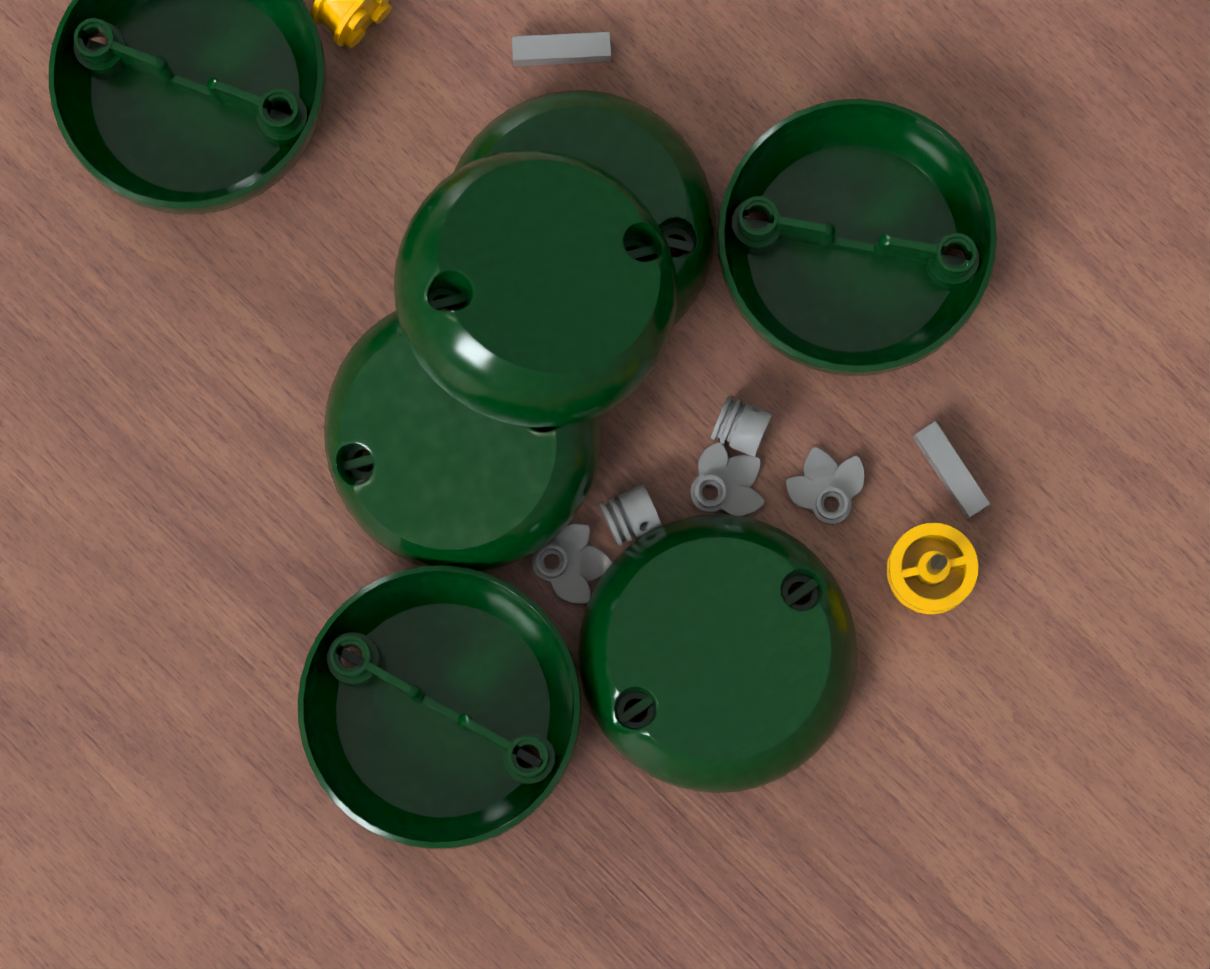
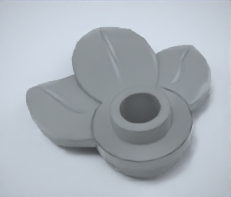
[690,442,764,516]
[786,447,864,525]
[532,524,612,604]

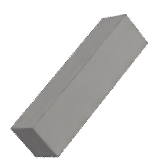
[512,32,611,66]
[913,421,990,520]

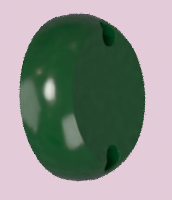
[49,0,326,215]
[454,90,716,326]
[717,99,997,376]
[394,150,678,427]
[324,309,602,571]
[578,514,857,793]
[298,565,581,849]

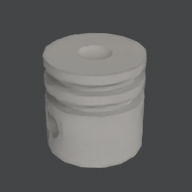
[710,395,773,457]
[599,483,662,547]

